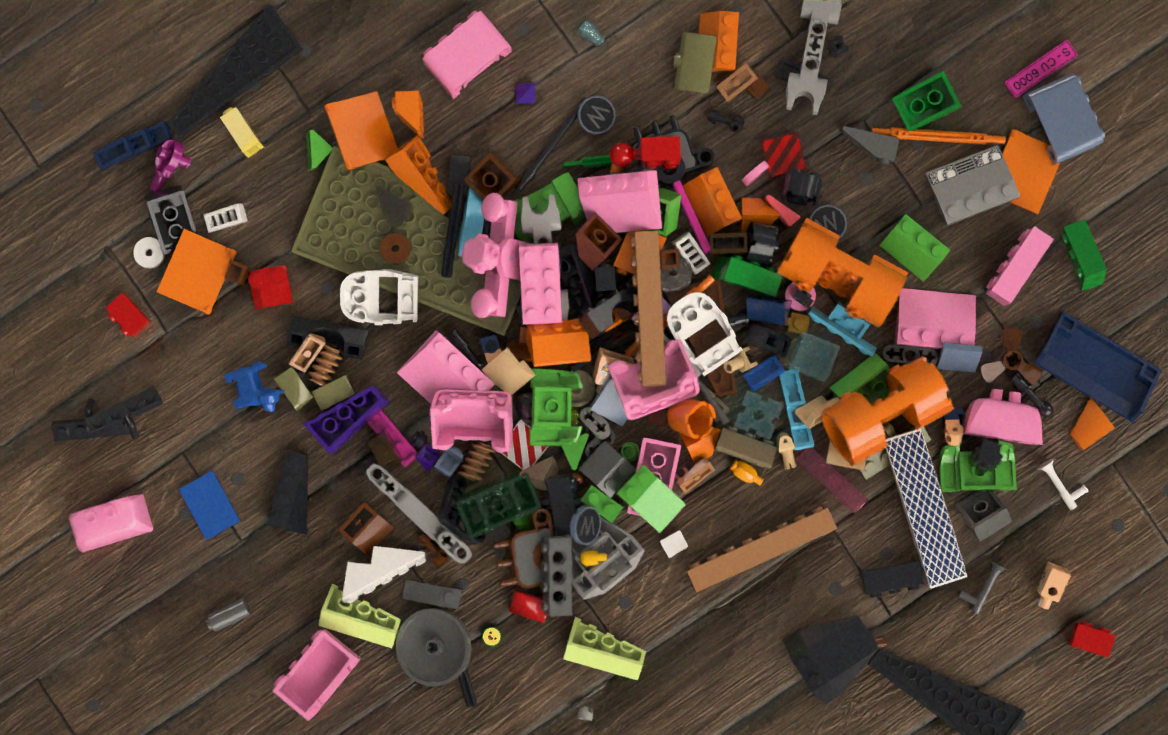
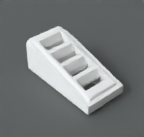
[203,203,248,233]
[672,232,711,275]

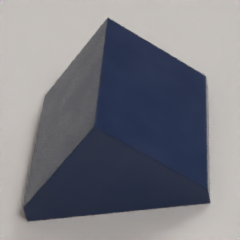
[746,295,792,325]

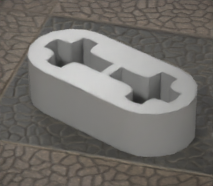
[580,407,611,439]

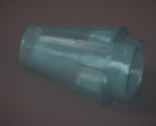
[577,20,605,47]

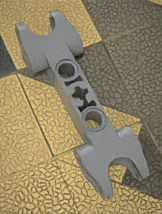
[786,0,842,115]
[521,194,569,321]
[366,464,472,563]

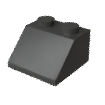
[578,441,636,498]
[955,490,1012,542]

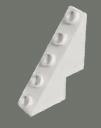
[342,546,426,603]

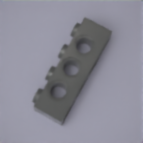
[541,536,572,616]

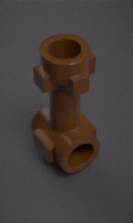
[417,533,449,567]

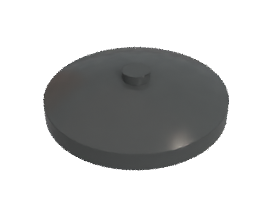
[396,608,471,686]

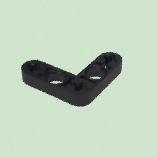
[438,475,486,545]

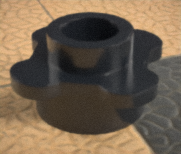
[826,35,849,58]

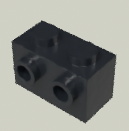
[970,439,1003,473]

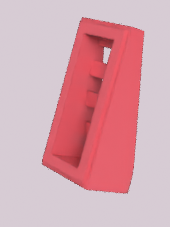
[764,195,801,229]

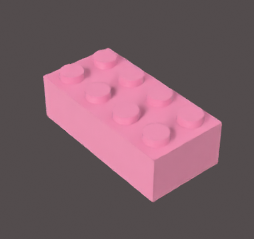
[985,226,1054,306]
[519,243,562,324]
[627,437,681,516]

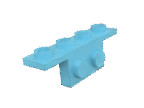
[808,302,877,356]

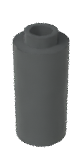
[206,598,251,632]

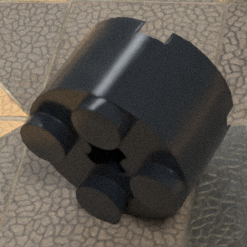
[781,168,822,206]
[743,222,779,264]

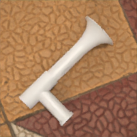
[1037,458,1088,510]

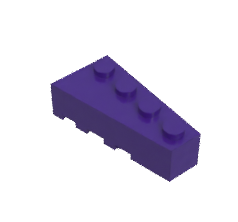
[304,386,390,453]

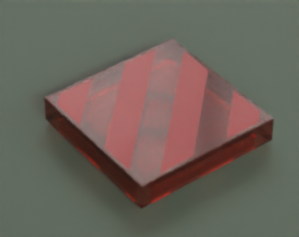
[761,133,807,178]

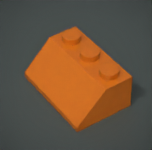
[699,11,739,73]
[392,91,424,138]
[682,167,742,237]
[525,319,591,367]

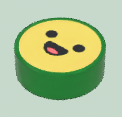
[482,627,502,646]

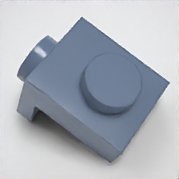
[434,446,463,479]

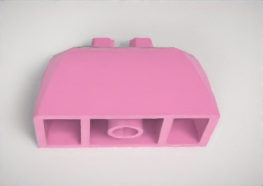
[962,389,1042,446]
[68,494,153,553]

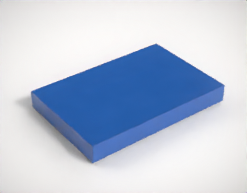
[179,471,241,540]

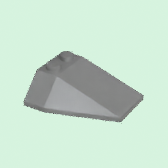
[555,517,645,600]

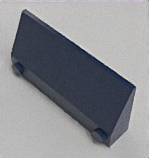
[1034,312,1162,423]

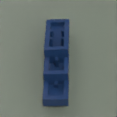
[93,121,173,170]

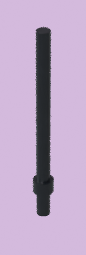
[515,97,586,192]

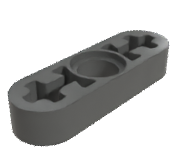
[882,345,938,364]

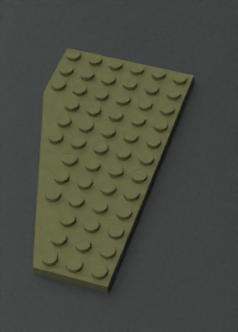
[291,146,521,336]

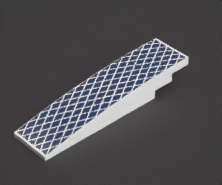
[885,429,967,588]

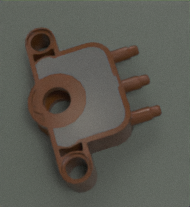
[493,508,559,601]

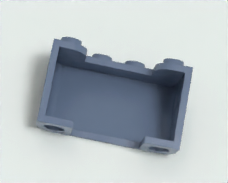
[1022,73,1105,166]

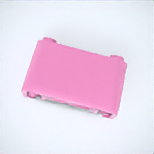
[608,339,700,420]

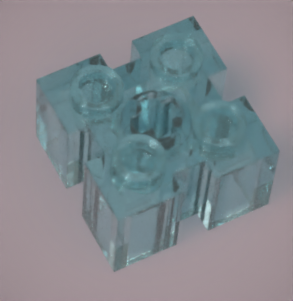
[733,390,783,440]

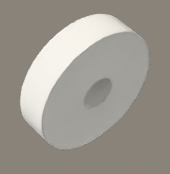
[134,237,165,268]

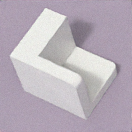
[659,530,688,558]

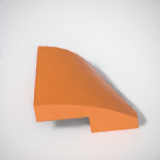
[1069,398,1115,450]

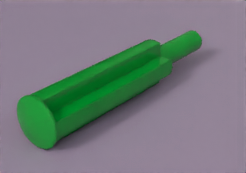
[563,155,613,168]

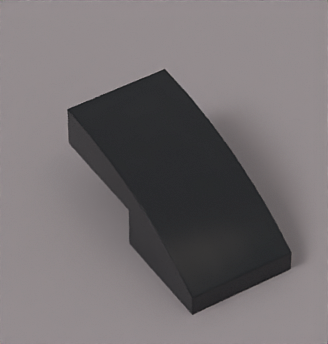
[447,154,471,196]

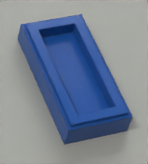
[742,355,785,392]

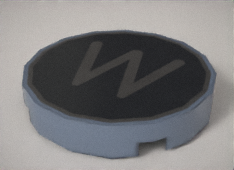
[577,96,616,134]
[810,205,847,239]
[570,506,601,545]

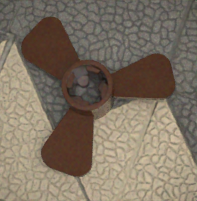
[980,328,1042,384]

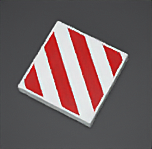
[500,420,548,470]

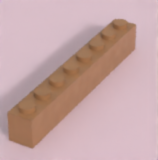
[631,231,666,388]
[686,506,837,592]

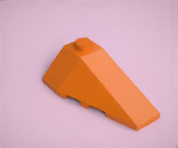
[386,135,451,214]

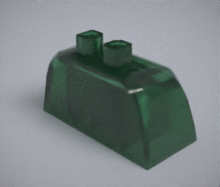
[456,472,541,538]

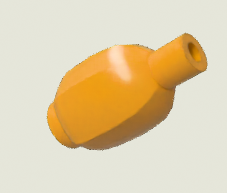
[730,459,764,486]

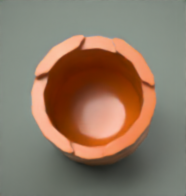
[667,398,716,439]

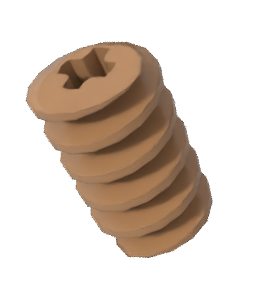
[308,345,342,386]
[458,440,495,482]

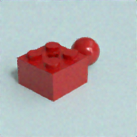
[610,136,681,169]

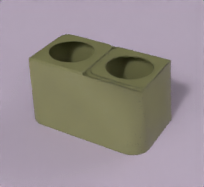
[274,367,314,411]
[311,375,356,411]

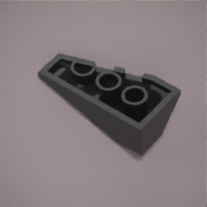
[558,241,597,318]

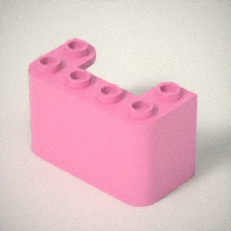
[422,10,512,99]
[430,389,513,452]
[273,629,361,721]

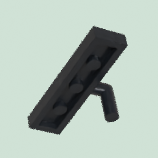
[84,387,163,439]
[51,398,130,441]

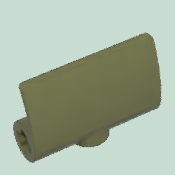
[673,32,717,94]

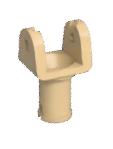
[724,346,758,374]
[776,432,796,469]

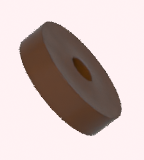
[380,233,411,264]

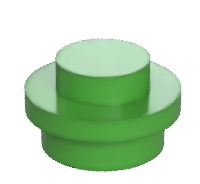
[621,442,640,461]

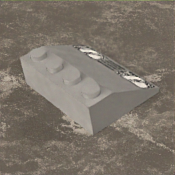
[926,145,1020,226]

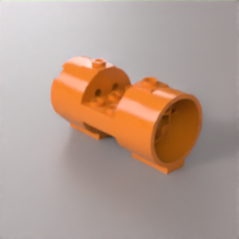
[777,218,908,328]
[821,356,954,467]

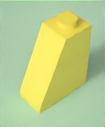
[220,107,264,158]

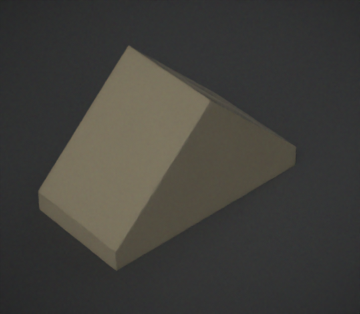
[518,456,559,491]

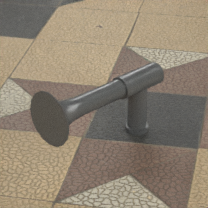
[958,560,1008,614]

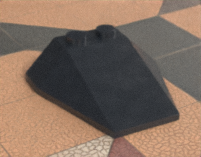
[783,615,879,704]

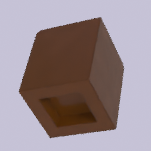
[225,259,251,286]

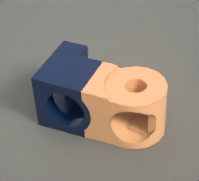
[479,333,502,363]
[942,408,964,446]

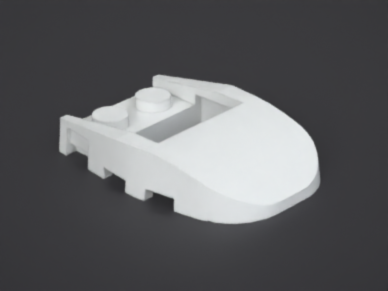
[340,269,419,325]
[667,293,742,376]

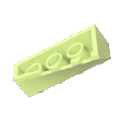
[318,583,401,648]
[563,617,646,680]

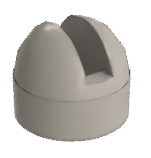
[577,706,593,721]

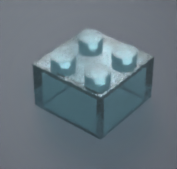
[787,332,840,382]

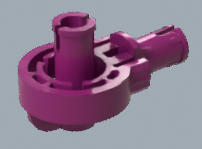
[149,139,191,192]

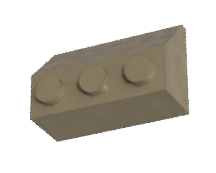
[714,426,777,470]

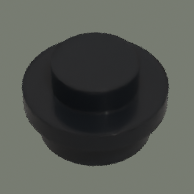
[410,430,427,448]

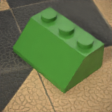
[879,214,951,282]
[830,353,890,406]

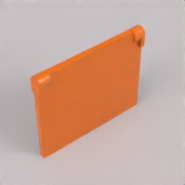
[324,91,398,170]
[1002,129,1060,215]
[157,229,237,315]

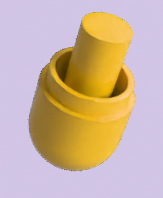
[580,550,607,566]

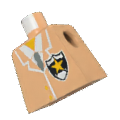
[593,347,635,393]
[1037,562,1071,610]

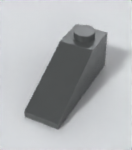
[841,126,899,165]
[402,580,463,609]

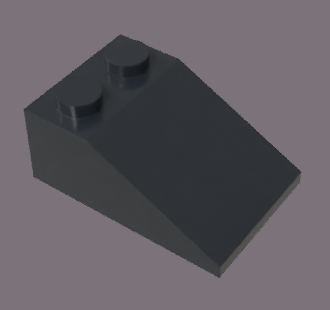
[143,185,197,255]

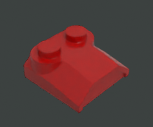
[248,265,293,310]

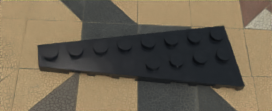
[168,4,303,139]
[868,649,1027,735]

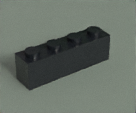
[267,450,309,535]

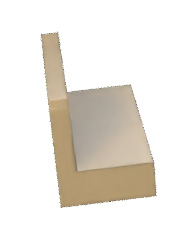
[795,396,840,429]

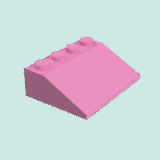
[578,171,662,233]
[894,288,976,350]
[397,331,495,404]

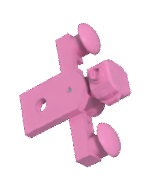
[461,193,532,318]

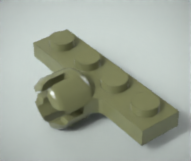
[860,423,931,480]

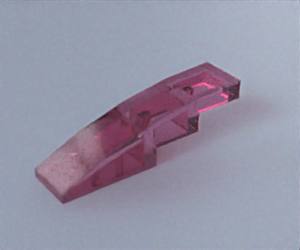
[796,448,868,514]

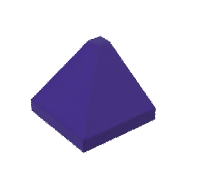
[516,83,535,104]
[415,443,441,472]

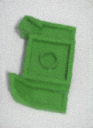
[514,172,585,244]
[529,368,583,446]
[939,440,1017,492]

